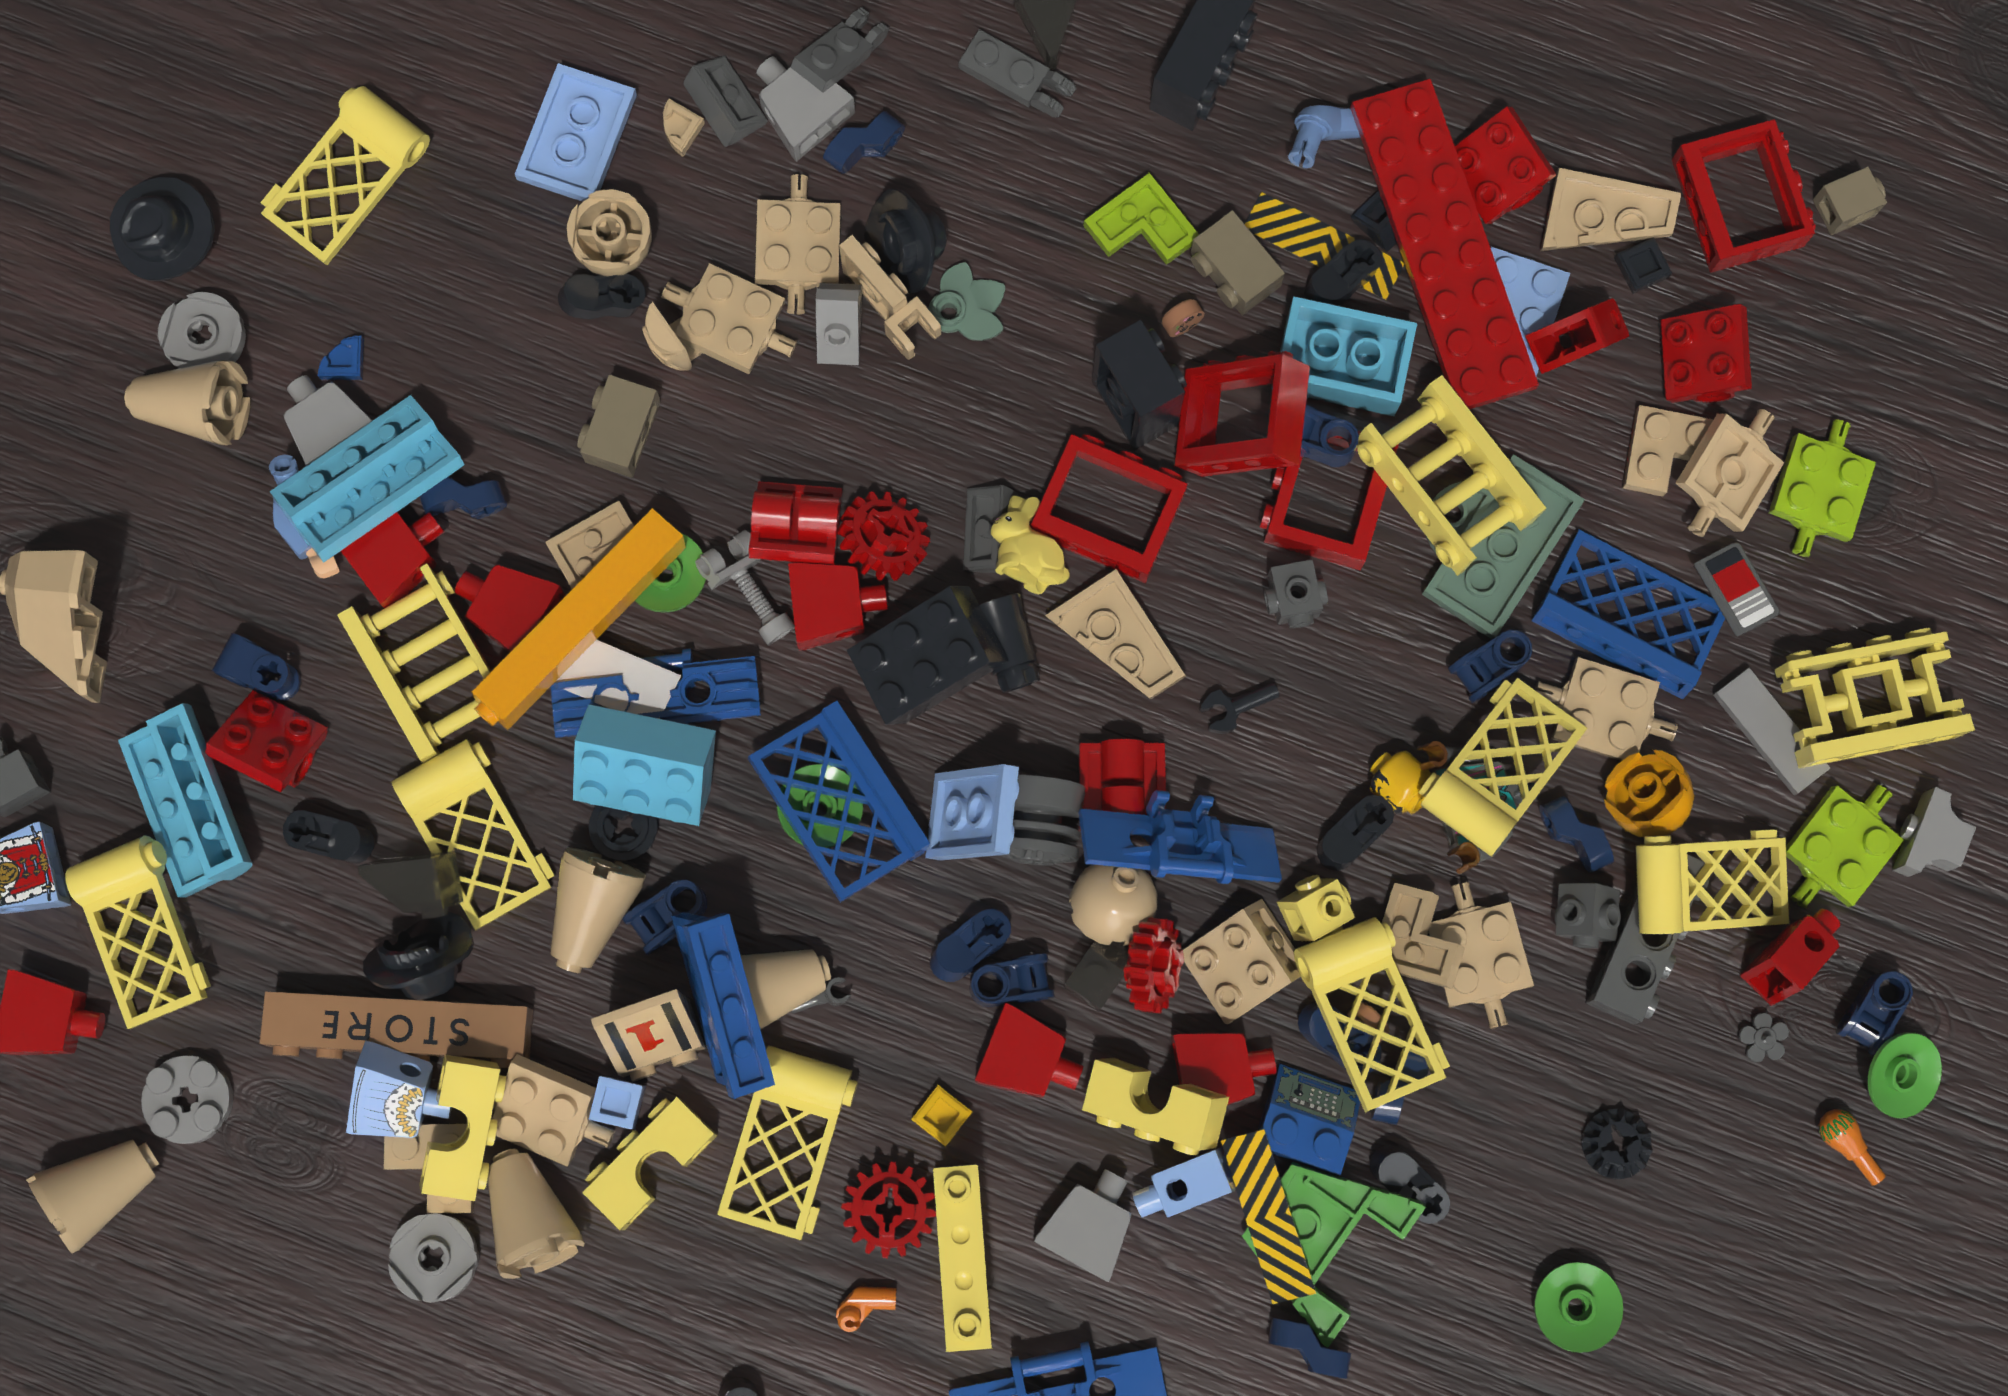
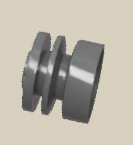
[998,775,1086,866]

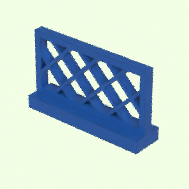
[1531,529,1725,700]
[748,701,930,903]
[671,912,775,1099]

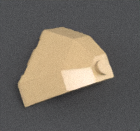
[0,550,107,703]

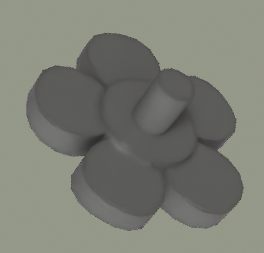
[1738,1013,1789,1062]

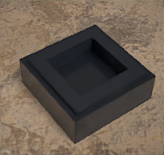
[1614,237,1672,294]

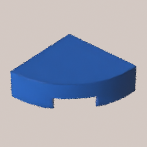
[318,336,364,380]

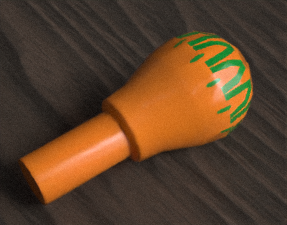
[1818,1109,1886,1186]

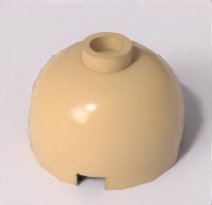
[567,189,652,277]
[1069,864,1157,946]

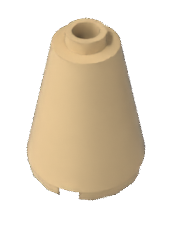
[124,360,250,445]
[550,847,646,973]
[740,949,831,1030]
[26,1140,159,1254]
[488,1149,585,1279]

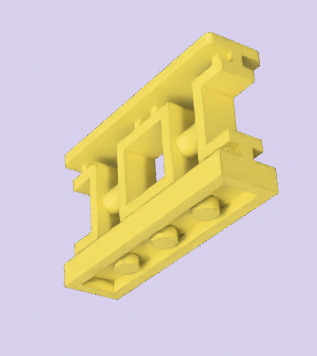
[1774,628,1975,769]

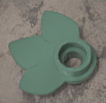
[928,262,1005,341]

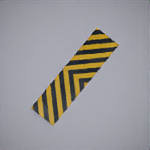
[1244,192,1404,300]
[1221,1129,1316,1304]

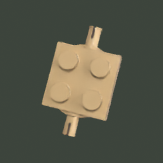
[755,174,840,315]
[661,263,797,374]
[1676,409,1784,537]
[1535,657,1678,761]
[1428,882,1534,1029]
[492,1054,615,1167]

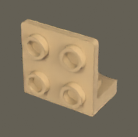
[1183,899,1301,1024]

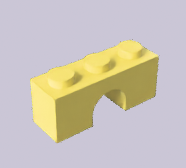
[419,1055,506,1201]
[1082,1058,1229,1155]
[582,1097,718,1230]

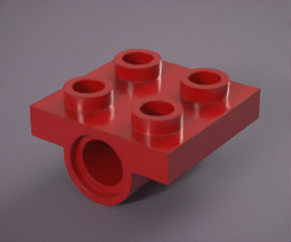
[1455,106,1557,224]
[1661,304,1752,403]
[749,481,842,565]
[205,690,328,793]
[1079,739,1166,830]

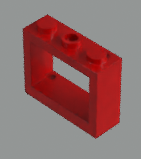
[1672,119,1816,273]
[1175,351,1310,477]
[1259,431,1399,571]
[1031,434,1188,584]

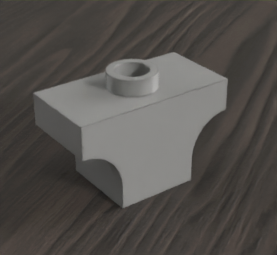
[816,283,862,365]
[1892,787,1976,877]

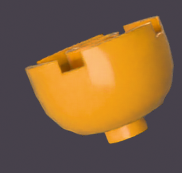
[1604,750,1695,837]

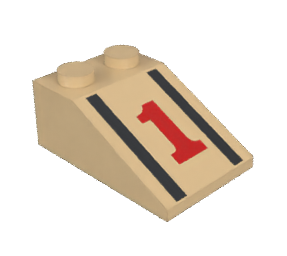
[591,989,706,1082]

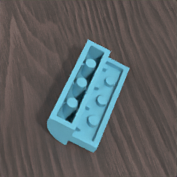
[269,395,465,562]
[118,703,253,898]

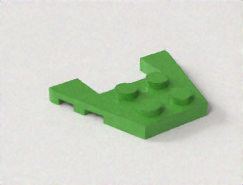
[1242,1162,1426,1348]

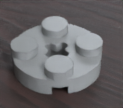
[158,292,246,369]
[141,1056,233,1144]
[388,1213,480,1303]

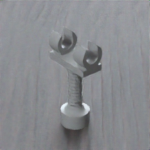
[695,530,795,645]

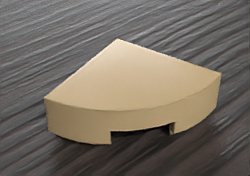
[663,99,705,157]

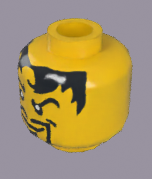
[1370,751,1432,815]

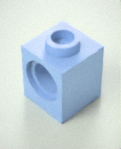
[589,1076,646,1129]

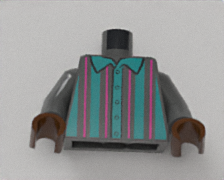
[1417,741,1537,874]

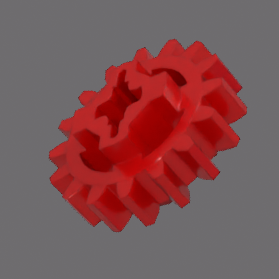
[837,491,930,581]
[1124,917,1184,1014]
[841,1162,936,1259]

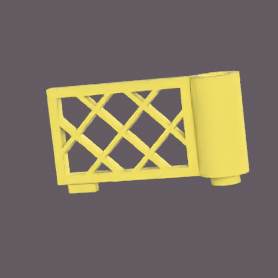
[260,86,430,265]
[1419,678,1588,857]
[391,739,555,930]
[1636,830,1789,934]
[65,835,211,1029]
[1294,918,1450,1112]
[717,1046,858,1240]

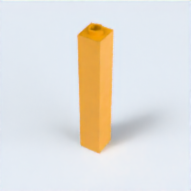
[472,508,686,730]

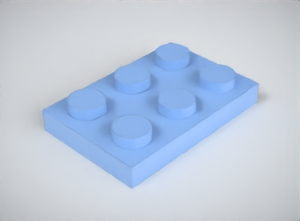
[515,63,637,202]
[1491,247,1570,376]
[925,764,1019,860]

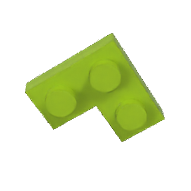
[1083,173,1199,265]

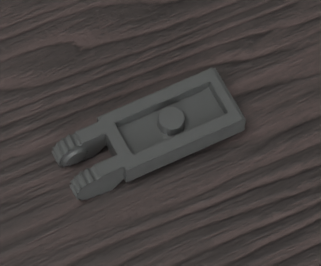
[790,8,889,93]
[958,29,1076,118]

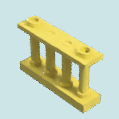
[1357,375,1546,576]
[337,564,491,763]
[933,1165,992,1352]

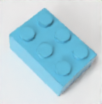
[1272,296,1417,416]
[573,704,716,826]

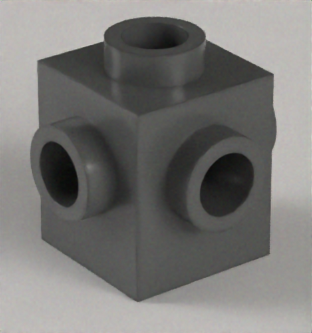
[1264,559,1328,629]
[1555,883,1621,949]

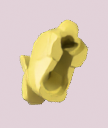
[991,495,1070,595]

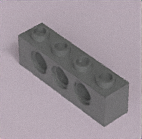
[1586,854,1709,1025]

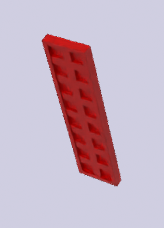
[1350,79,1539,410]

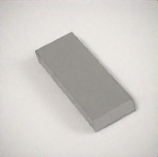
[1713,668,1830,795]

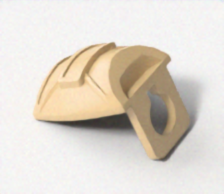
[642,302,702,371]

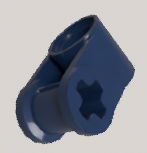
[1300,405,1359,468]
[1448,630,1532,704]
[211,633,301,701]
[622,880,708,955]
[969,954,1055,1007]
[1836,971,1913,1056]

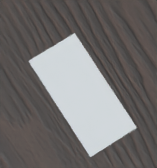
[555,640,681,719]

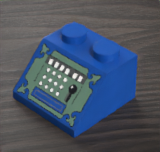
[1257,1064,1360,1175]

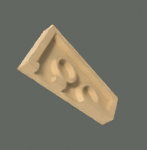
[1540,168,1681,251]
[1045,569,1186,699]

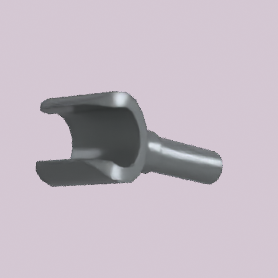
[792,977,851,1014]

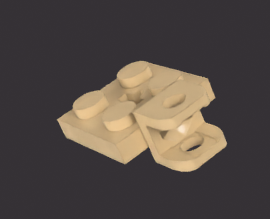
[839,235,941,360]

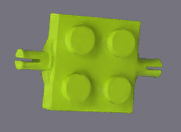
[1768,420,1876,557]
[1786,785,1904,908]

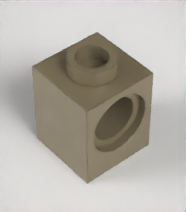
[1813,167,1887,236]

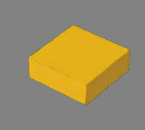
[911,1085,972,1147]

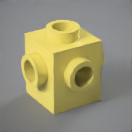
[1277,875,1355,941]

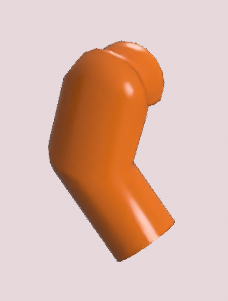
[836,1287,896,1332]

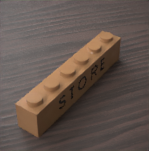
[260,991,534,1069]

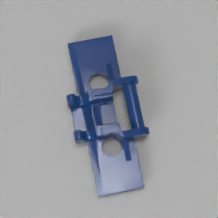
[551,648,761,738]
[1078,790,1282,884]
[949,1341,1167,1396]

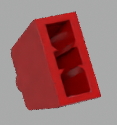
[1526,298,1629,374]
[341,512,444,608]
[788,563,888,651]
[455,565,565,653]
[1740,908,1840,1006]
[0,969,105,1055]
[975,1003,1084,1098]
[1171,1034,1277,1105]

